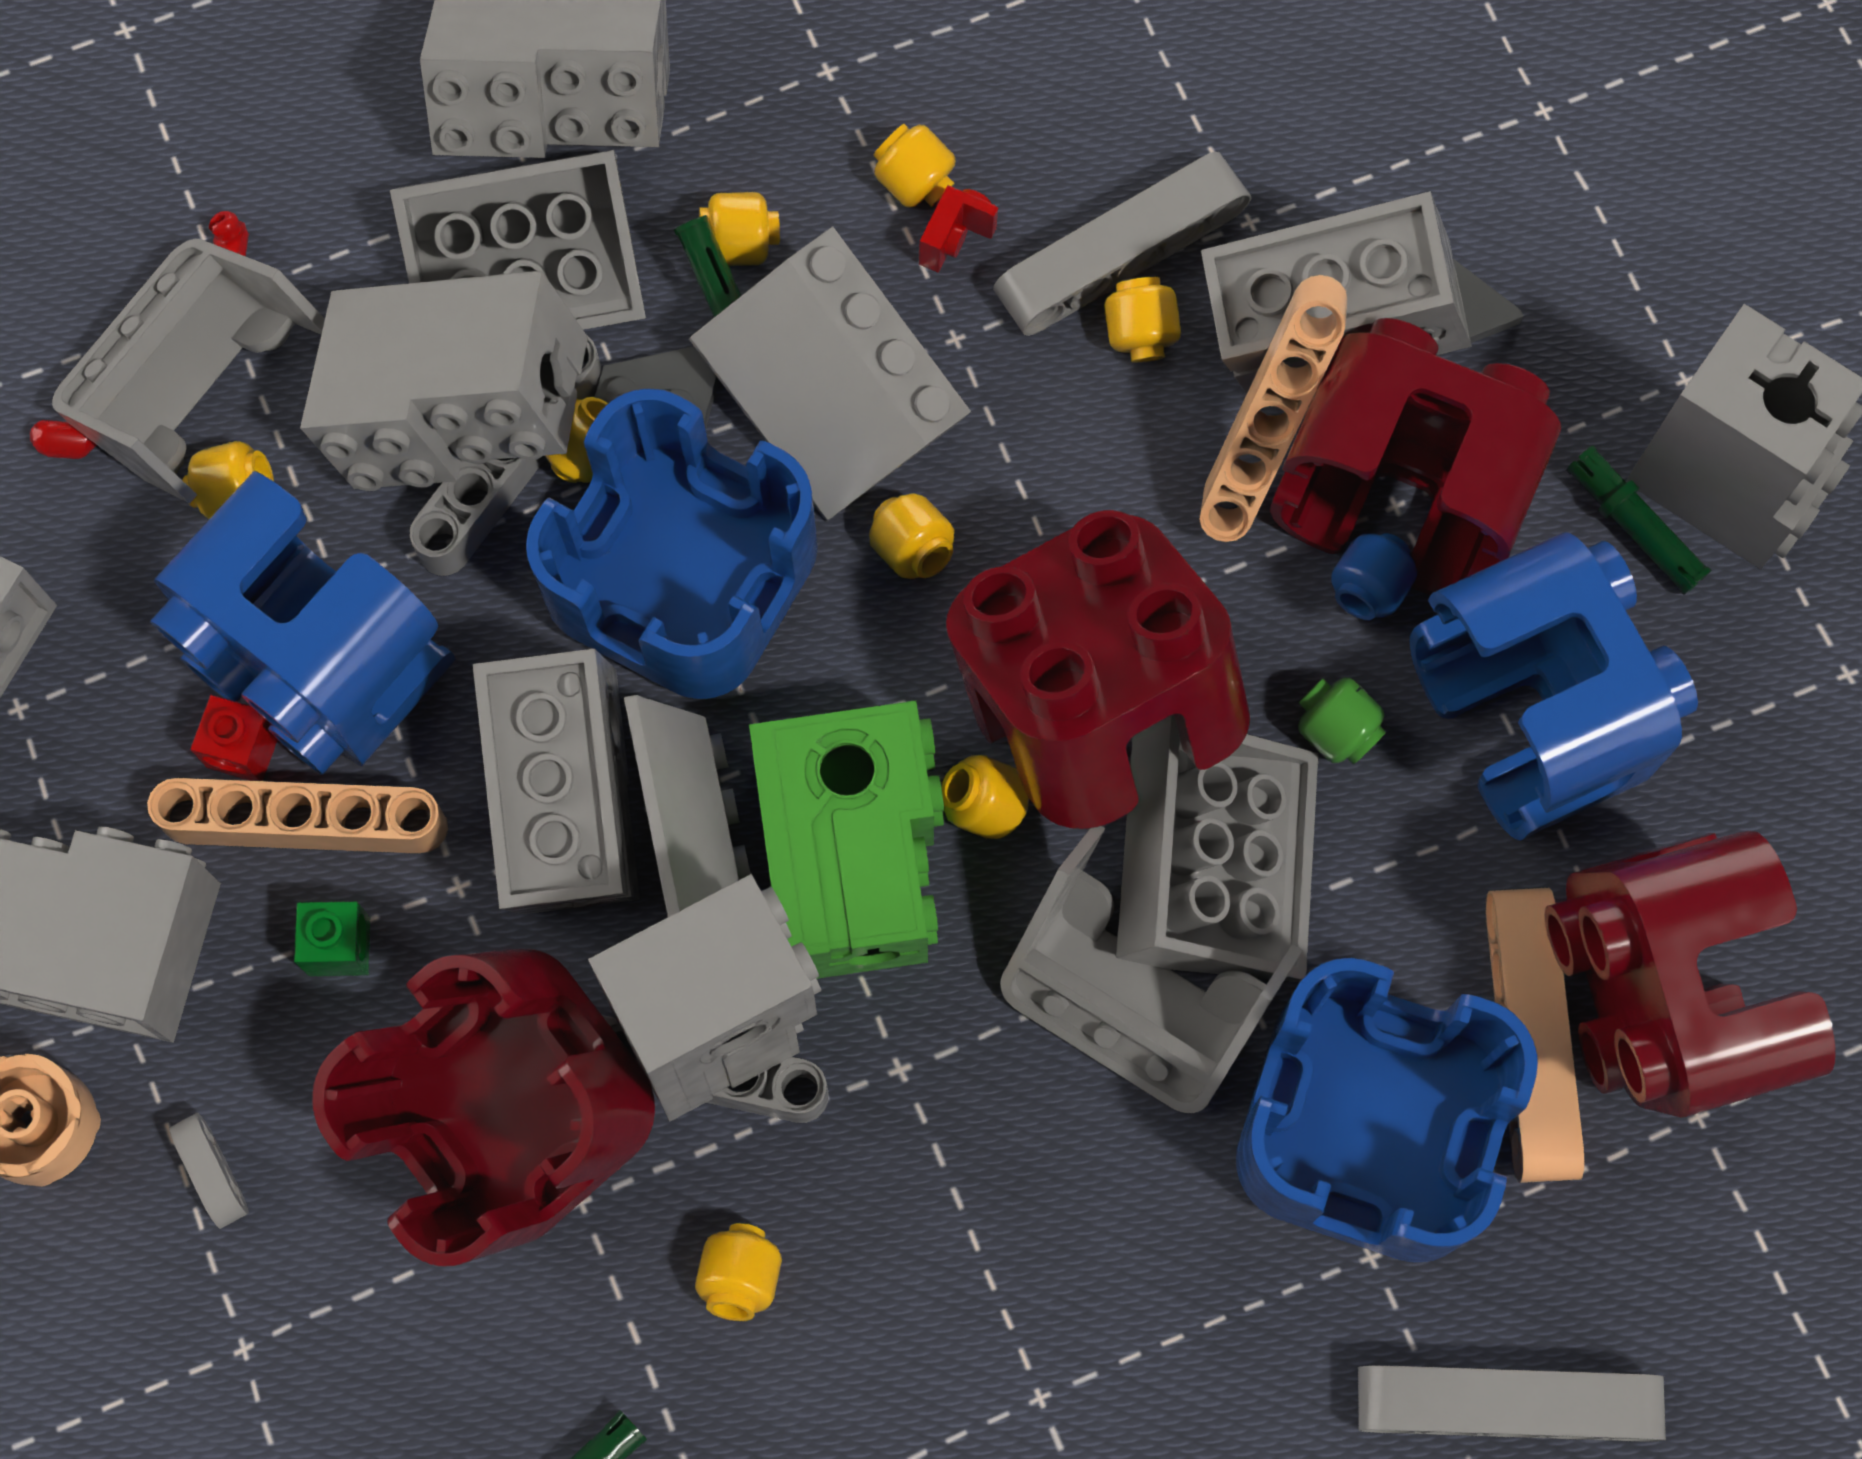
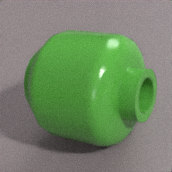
[1298,677,1386,764]

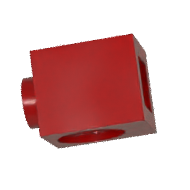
[190,695,278,781]

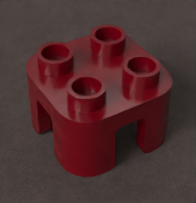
[1270,318,1561,595]
[946,510,1250,829]
[1544,831,1836,1118]
[312,948,655,1267]

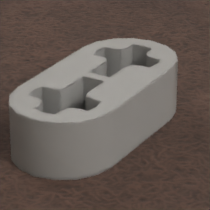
[169,1113,249,1229]

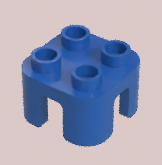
[526,389,818,699]
[150,471,456,775]
[1410,532,1698,840]
[1236,958,1538,1262]

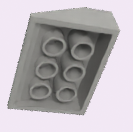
[390,149,646,330]
[689,226,971,522]
[624,695,751,917]
[1116,715,1318,982]

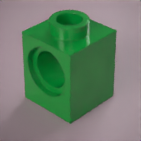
[294,902,371,976]

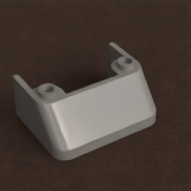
[52,239,325,503]
[1000,826,1303,1113]

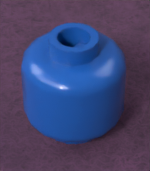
[1331,533,1418,620]

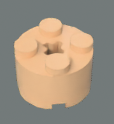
[0,1054,101,1187]

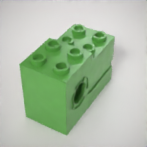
[749,701,944,979]

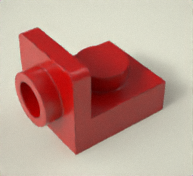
[919,185,998,273]

